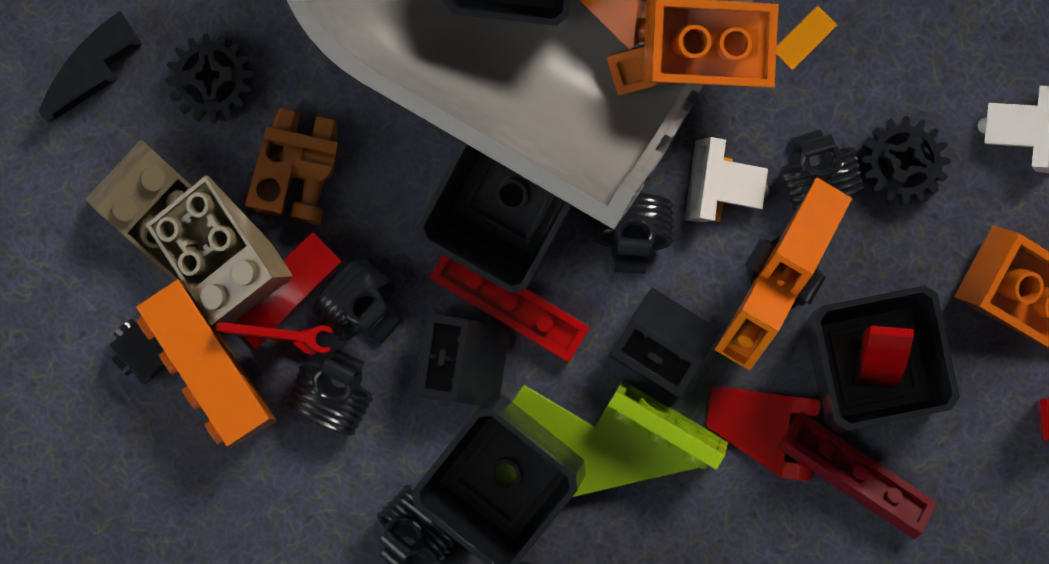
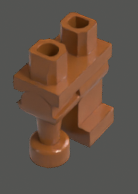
[245,108,341,225]

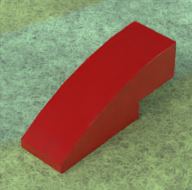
[234,232,344,349]
[854,326,914,388]

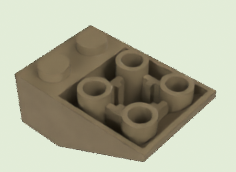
[86,140,192,281]
[145,176,293,326]

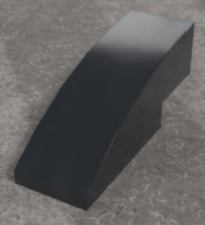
[39,11,143,123]

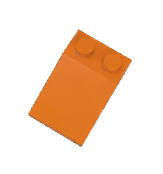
[643,0,779,88]
[954,225,1049,349]

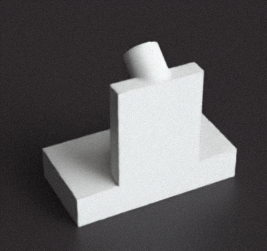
[978,86,1049,173]
[684,137,770,223]

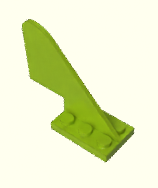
[494,380,728,497]

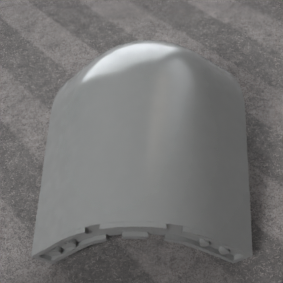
[287,0,754,229]

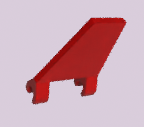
[214,322,333,355]
[706,385,821,482]

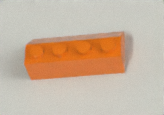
[136,279,277,447]

